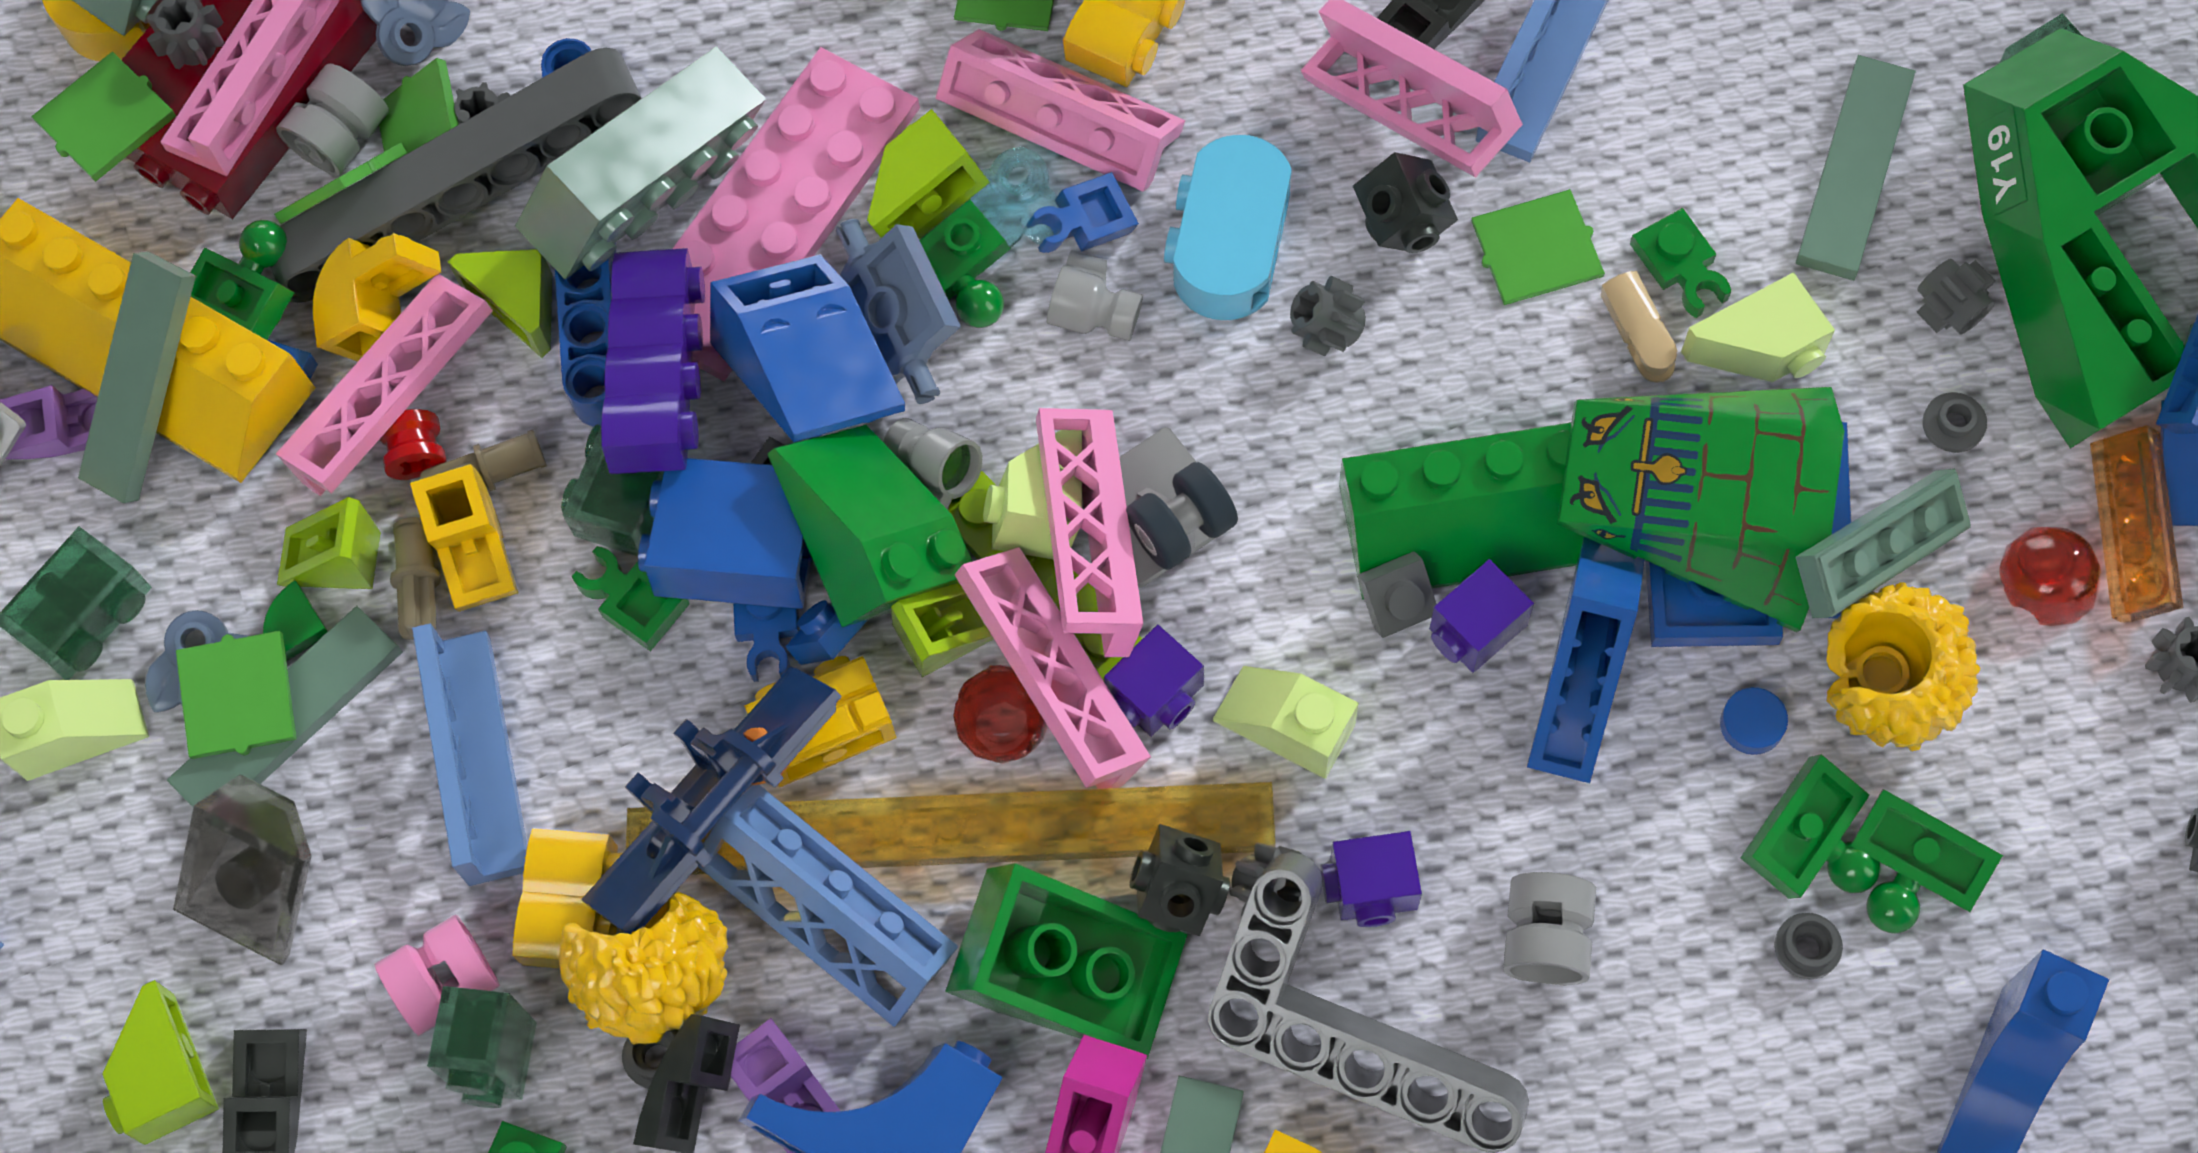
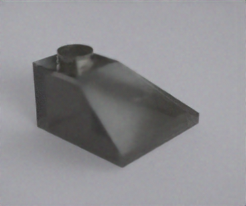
[173,774,312,965]

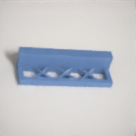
[1476,0,1609,163]
[412,623,528,886]
[698,785,959,1027]

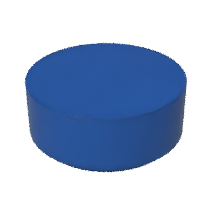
[1720,687,1788,755]

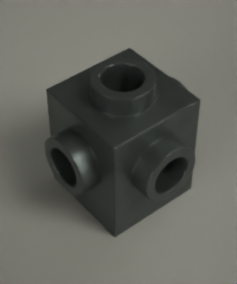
[1353,152,1458,253]
[1129,824,1230,936]

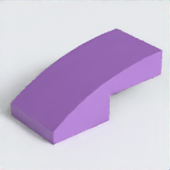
[0,385,98,460]
[731,1018,840,1153]

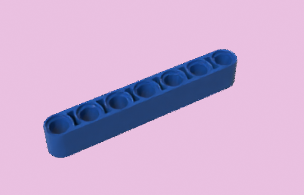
[541,38,617,427]

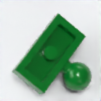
[919,199,1011,328]
[190,220,294,340]
[1740,754,1881,899]
[1851,789,2003,933]

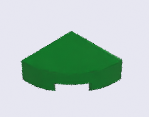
[263,580,328,662]

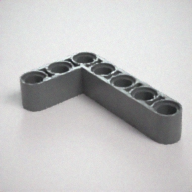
[1208,852,1529,1153]

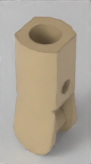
[1601,271,1677,383]

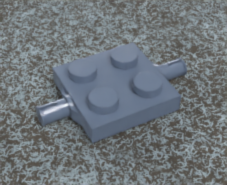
[835,219,961,404]

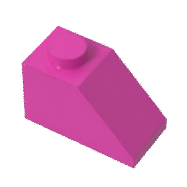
[1045,1035,1147,1153]

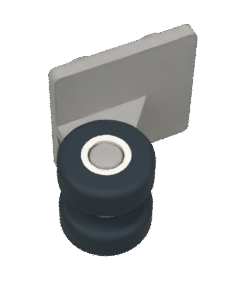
[1082,427,1238,588]

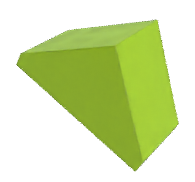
[448,249,553,358]
[277,497,381,589]
[891,583,994,678]

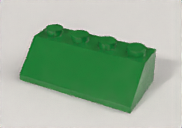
[1339,422,1584,600]

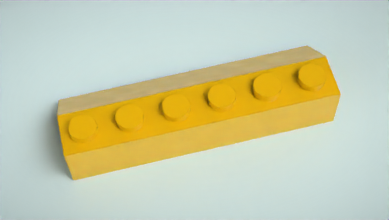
[0,198,316,483]

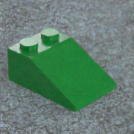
[767,425,973,628]
[945,863,1188,1059]

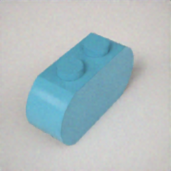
[1164,135,1292,320]

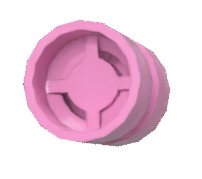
[374,914,500,1036]

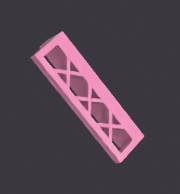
[161,0,340,176]
[1300,0,1523,178]
[935,29,1185,192]
[276,274,493,496]
[1036,408,1143,657]
[955,547,1151,795]

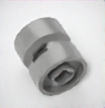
[276,63,389,177]
[1503,872,1597,986]

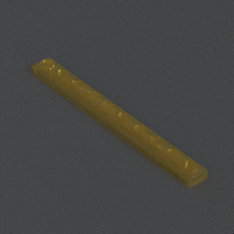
[626,782,1276,875]

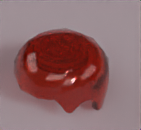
[1999,527,2101,626]
[953,665,1048,764]

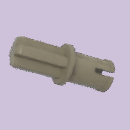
[420,429,547,491]
[390,517,441,640]

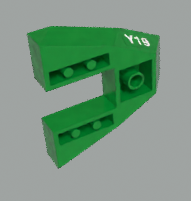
[1963,28,2198,449]

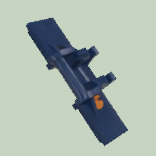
[581,666,842,934]

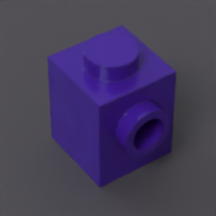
[1429,559,1534,673]
[1104,624,1204,737]
[1320,831,1422,927]

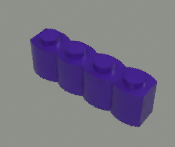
[601,248,705,474]

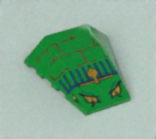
[1557,387,1845,633]

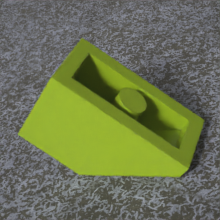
[867,109,990,239]
[102,980,219,1145]

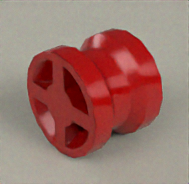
[379,409,447,481]

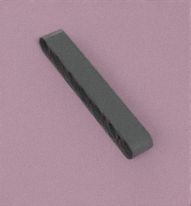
[270,47,642,303]

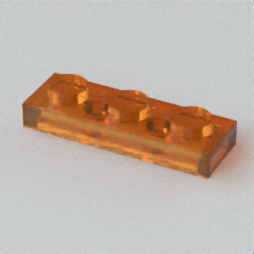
[2090,425,2184,622]

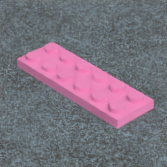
[673,47,920,381]

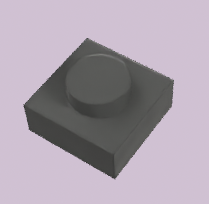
[1357,551,1437,638]

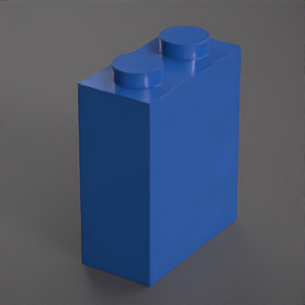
[638,458,812,609]

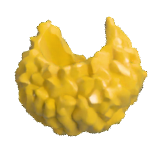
[1826,582,1981,752]
[559,891,728,1044]

